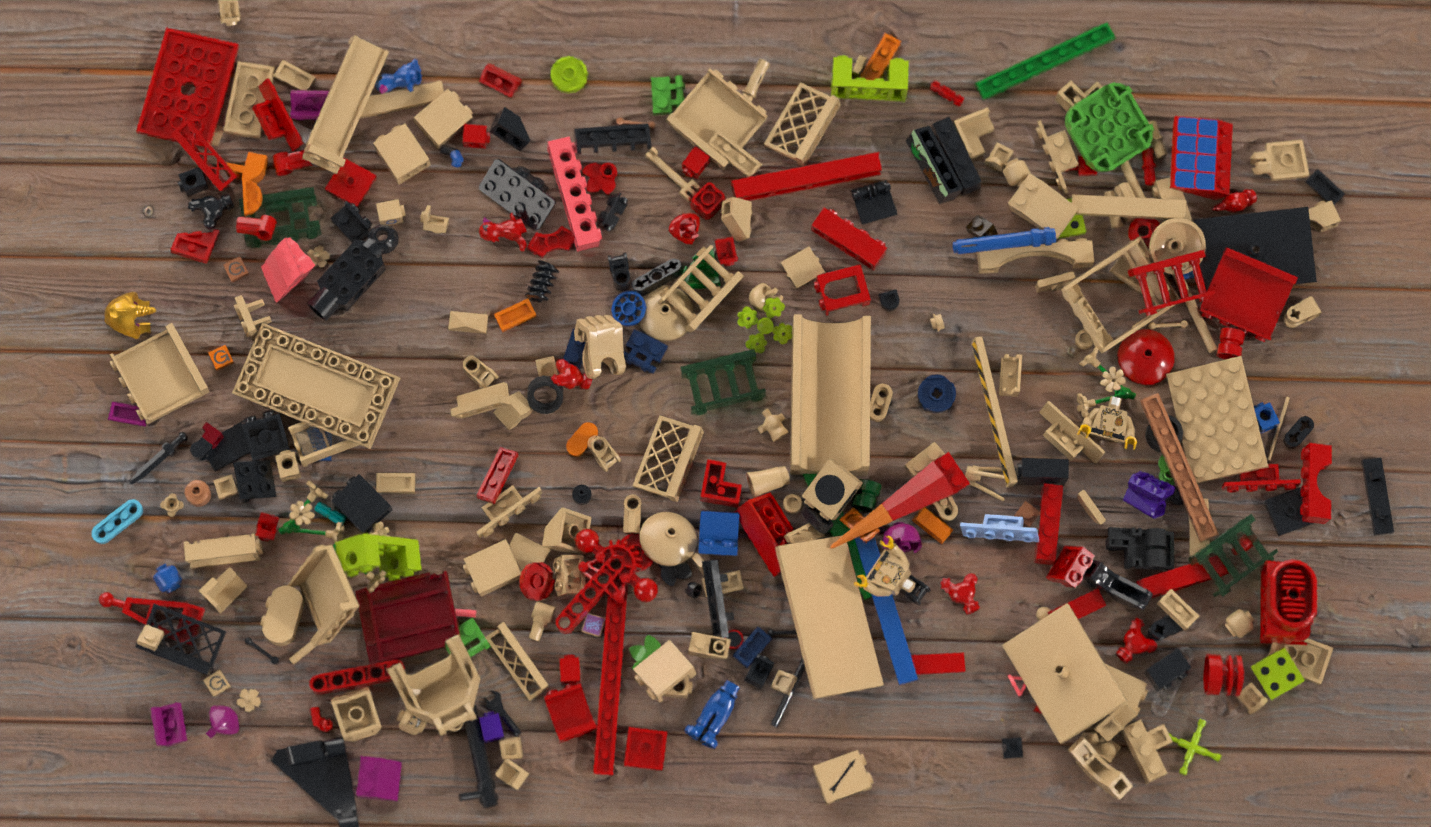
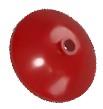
[1117,329,1175,385]

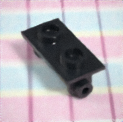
[596,192,628,232]

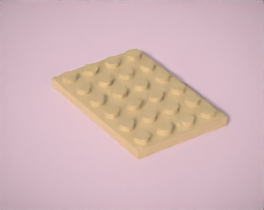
[1166,356,1268,484]

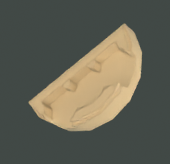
[1077,490,1106,525]

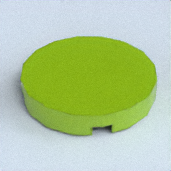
[550,56,588,93]

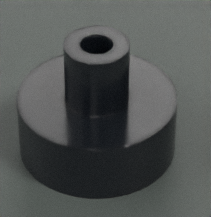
[572,485,592,505]

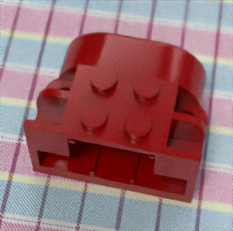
[1260,559,1317,646]

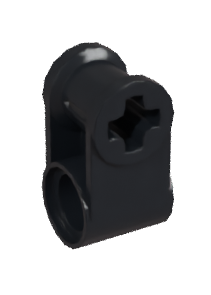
[608,252,630,291]
[899,575,931,606]
[1147,615,1183,642]

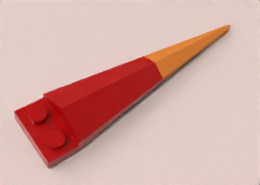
[830,452,970,549]

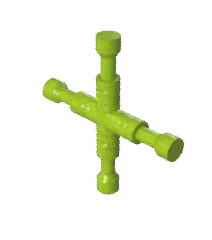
[1169,719,1221,776]

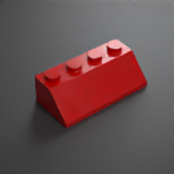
[734,492,794,577]

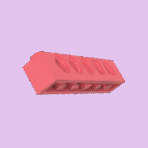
[547,136,602,252]

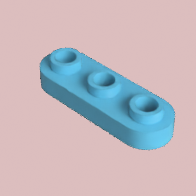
[92,499,143,544]

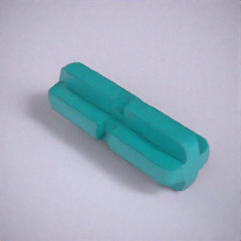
[314,502,346,525]

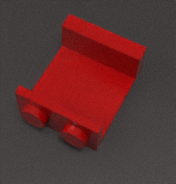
[544,682,597,743]

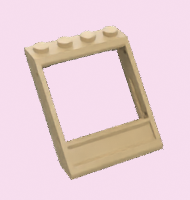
[1061,237,1180,354]

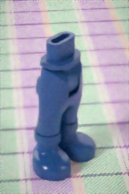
[684,680,740,749]

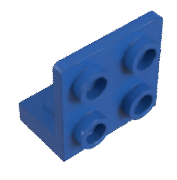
[698,511,739,556]

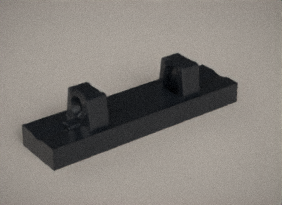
[1361,457,1394,536]
[702,560,734,638]

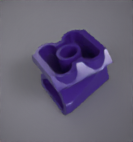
[1123,471,1175,519]

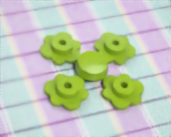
[737,297,792,354]

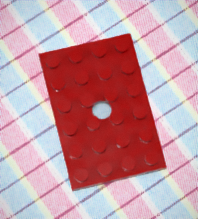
[136,28,240,150]

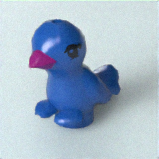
[375,59,421,94]

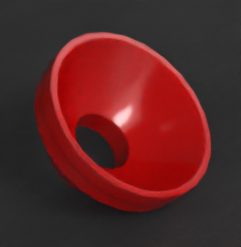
[1128,218,1160,249]

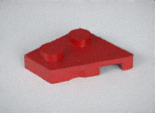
[170,229,220,264]

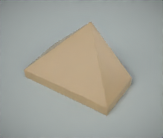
[448,311,488,334]

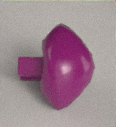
[205,705,239,739]

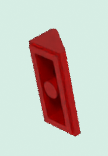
[479,63,522,98]

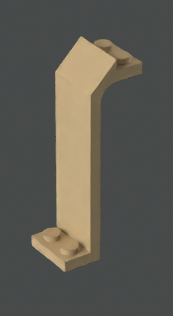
[302,35,389,174]

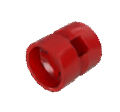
[1216,328,1245,360]

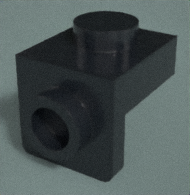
[744,654,775,690]

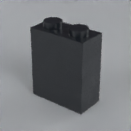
[1015,458,1069,486]
[331,474,393,534]

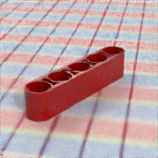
[1135,554,1231,599]
[309,660,406,695]

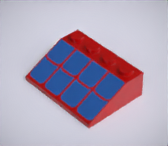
[1170,116,1233,200]

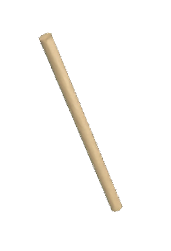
[1267,397,1290,461]

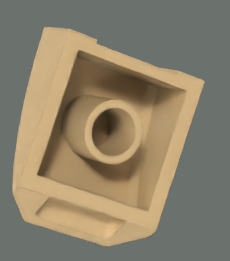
[331,687,382,742]

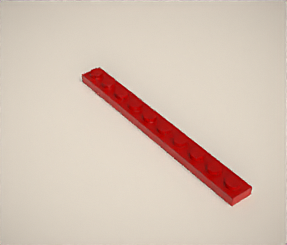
[593,581,628,776]

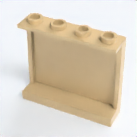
[666,68,767,170]
[110,323,209,424]
[287,545,359,646]

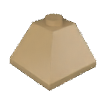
[542,508,592,555]

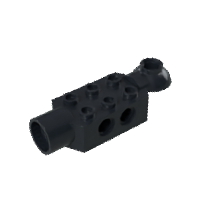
[307,224,399,321]

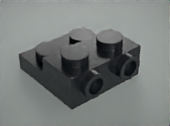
[241,410,290,461]

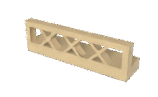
[485,622,549,701]

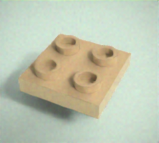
[234,295,272,342]

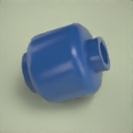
[153,564,182,594]

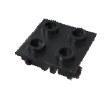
[851,180,898,225]
[233,460,276,503]

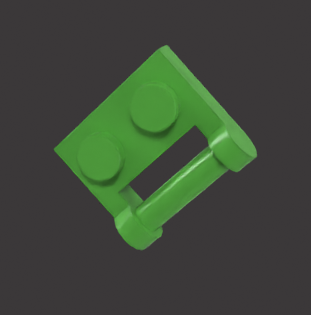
[445,617,491,657]

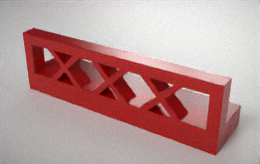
[171,119,238,191]

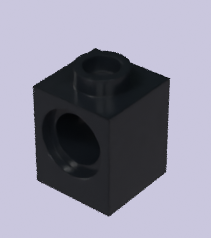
[177,167,209,197]

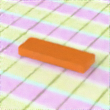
[860,33,901,80]

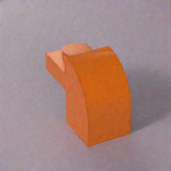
[225,152,269,184]

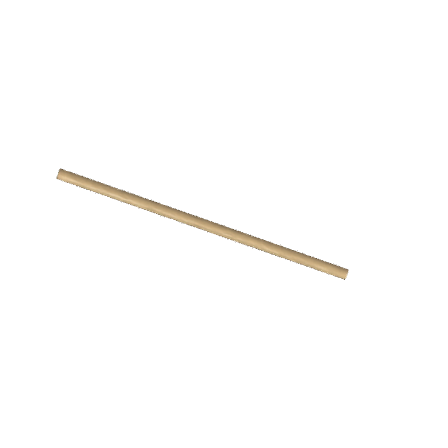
[1120,160,1217,353]

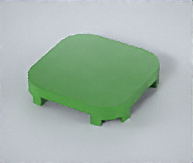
[1065,82,1154,172]

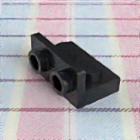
[330,201,372,243]

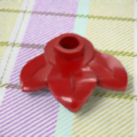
[582,162,617,195]

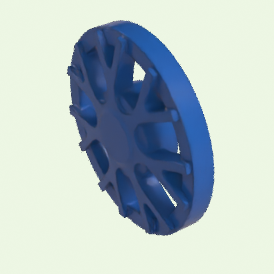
[611,291,646,326]

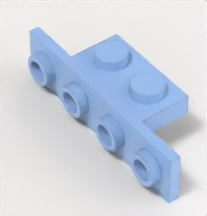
[960,514,1039,542]

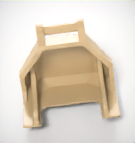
[387,635,480,736]

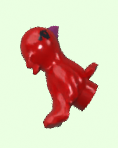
[479,213,527,252]

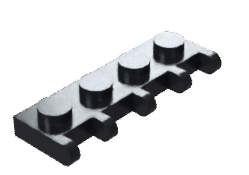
[574,124,652,154]

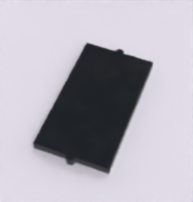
[206,420,250,472]

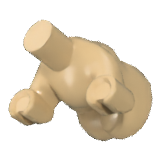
[757,409,789,442]

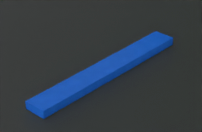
[855,536,918,685]

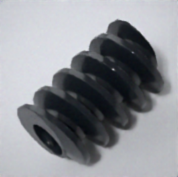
[524,260,559,303]

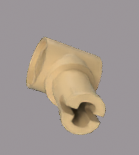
[529,601,556,642]

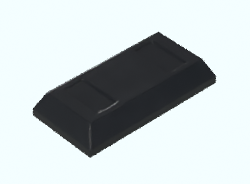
[1305,169,1345,205]

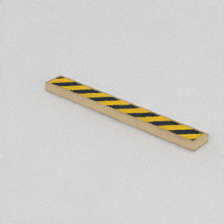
[971,336,1018,488]

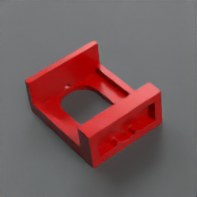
[814,264,871,316]

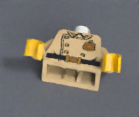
[1077,396,1137,450]
[854,535,915,596]

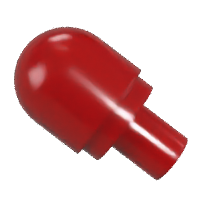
[1231,533,1256,556]

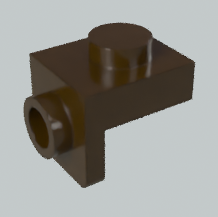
[965,214,998,237]

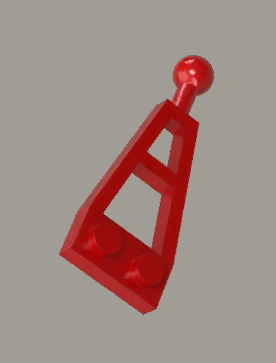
[99,592,205,646]

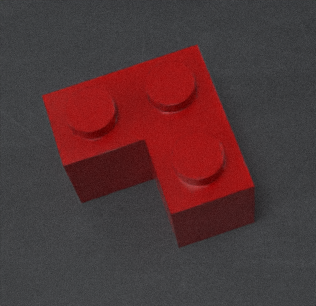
[700,459,742,508]

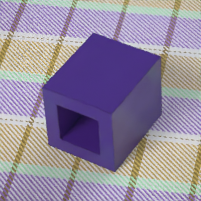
[479,712,505,743]

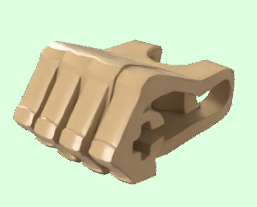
[574,315,626,379]

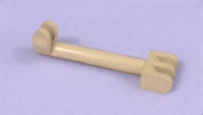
[645,147,701,202]

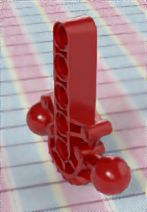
[556,529,658,634]

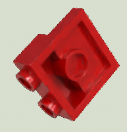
[1046,545,1095,588]

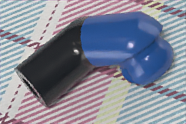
[440,144,463,168]

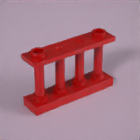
[1127,250,1216,316]

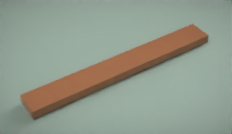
[1140,393,1219,542]

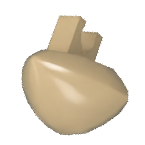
[748,283,784,312]

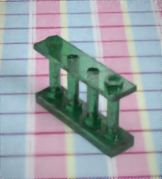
[680,349,766,416]
[1187,514,1278,597]

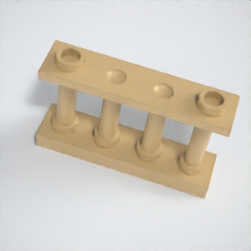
[657,245,744,333]

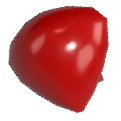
[669,213,700,245]

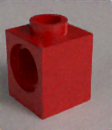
[462,124,491,149]
[682,146,710,179]
[559,654,581,685]

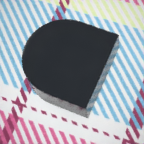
[878,289,900,311]

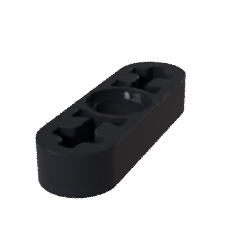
[632,259,683,296]

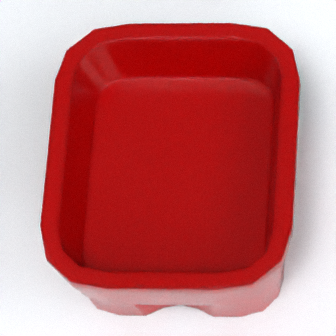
[690,182,726,220]

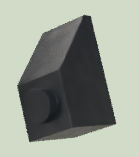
[489,107,530,151]

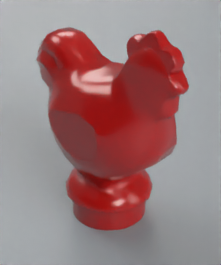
[1211,189,1257,213]
[551,359,592,390]
[940,573,980,615]
[1115,618,1157,664]

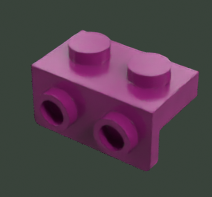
[290,90,329,121]
[151,702,187,747]

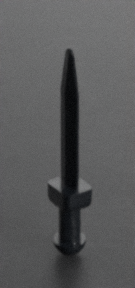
[129,432,188,484]

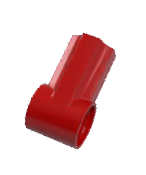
[272,150,312,176]
[236,215,277,241]

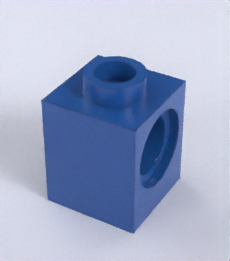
[1254,402,1280,434]

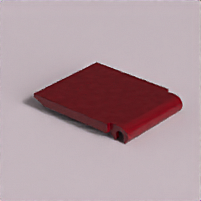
[355,571,461,664]

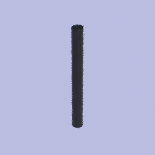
[771,656,805,728]

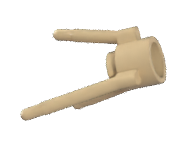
[965,465,1005,501]

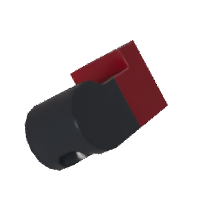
[190,422,224,461]

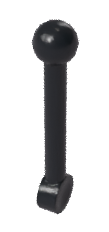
[767,629,797,637]
[245,637,279,664]

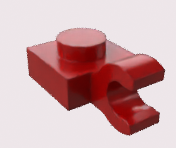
[1067,156,1098,176]

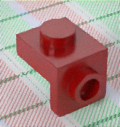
[714,236,739,266]
[255,512,279,542]

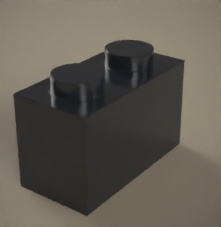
[1144,648,1192,692]

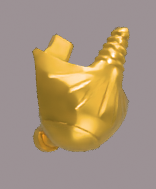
[105,292,156,339]

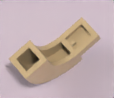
[1068,737,1133,800]

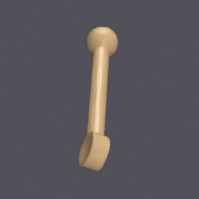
[1148,320,1188,330]

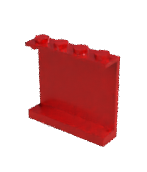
[1199,247,1298,342]

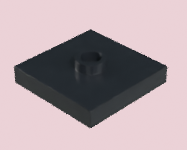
[1264,487,1314,537]

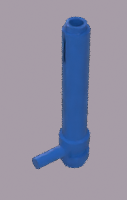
[952,227,1056,254]

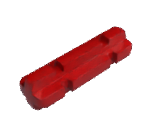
[930,80,965,107]

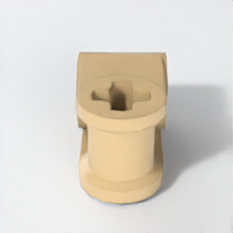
[1283,296,1322,328]
[463,356,499,389]
[587,435,621,472]

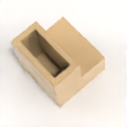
[493,391,533,430]

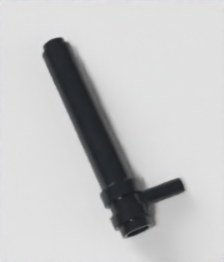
[458,705,499,808]

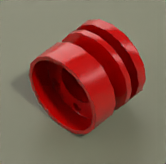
[1203,654,1244,697]

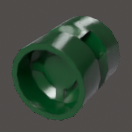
[851,479,882,513]

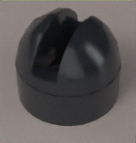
[685,582,702,599]

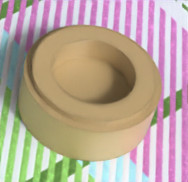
[1075,329,1093,349]
[783,494,802,514]

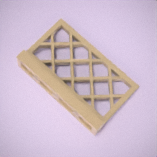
[764,82,841,167]
[633,415,704,502]

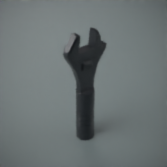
[484,690,522,737]

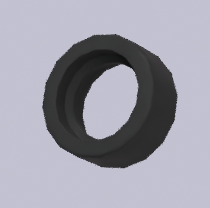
[527,375,564,414]
[1145,415,1183,452]

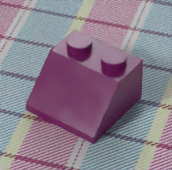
[356,756,402,802]

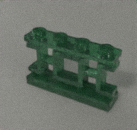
[239,187,322,248]

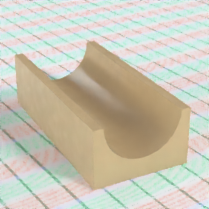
[790,314,871,476]

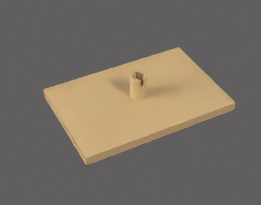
[1002,603,1128,744]

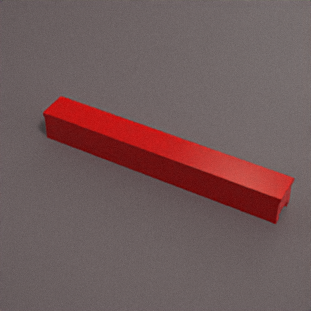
[731,152,882,201]

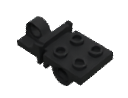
[1106,527,1174,571]

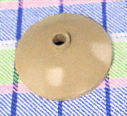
[1149,218,1206,275]
[637,286,694,341]
[639,512,697,566]

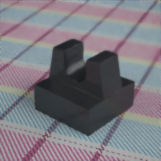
[1001,737,1023,759]

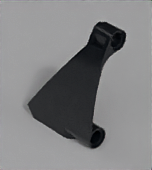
[271,737,359,827]

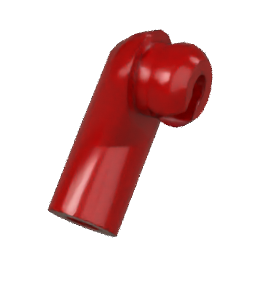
[310,707,333,732]

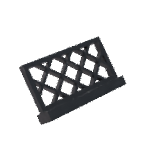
[135,604,227,675]

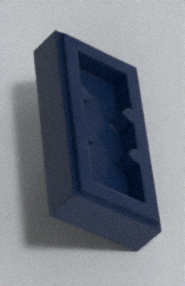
[732,626,773,669]

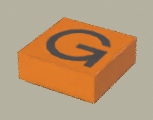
[208,345,234,371]

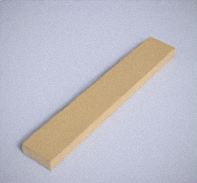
[360,81,444,119]
[1072,195,1187,219]

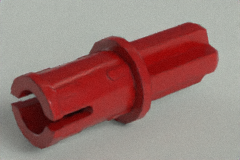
[1141,148,1157,186]

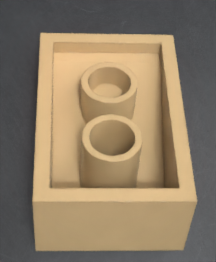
[1008,173,1079,240]

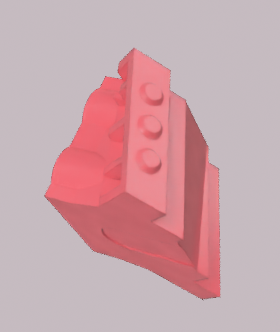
[261,237,315,303]

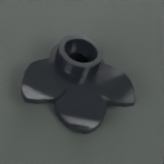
[657,560,692,587]

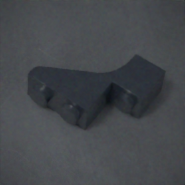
[1083,560,1153,611]

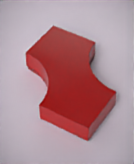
[526,226,575,259]

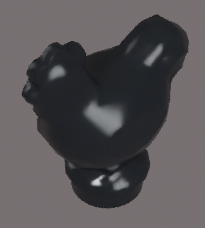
[188,193,235,230]

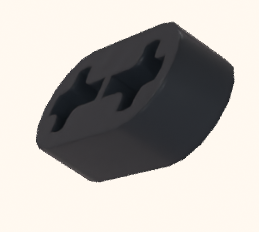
[1283,416,1314,449]
[801,504,833,534]

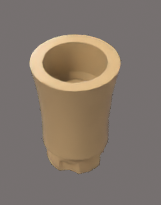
[746,466,790,498]

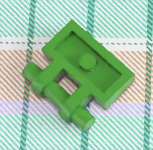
[651,75,685,115]

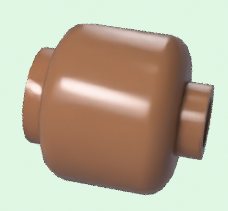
[184,480,211,507]

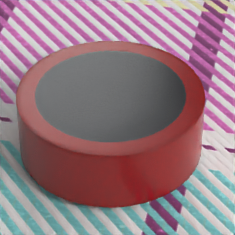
[726,630,743,650]

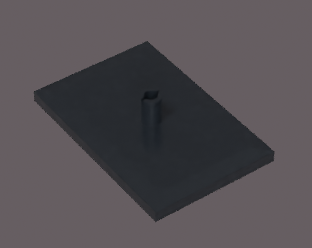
[1194,207,1317,292]

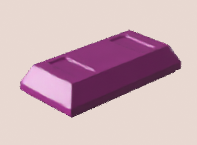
[108,402,146,427]

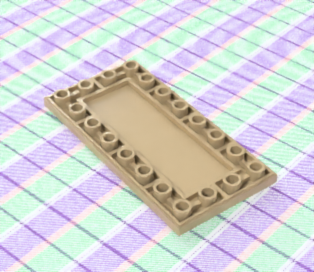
[232,323,400,449]
[775,536,884,699]

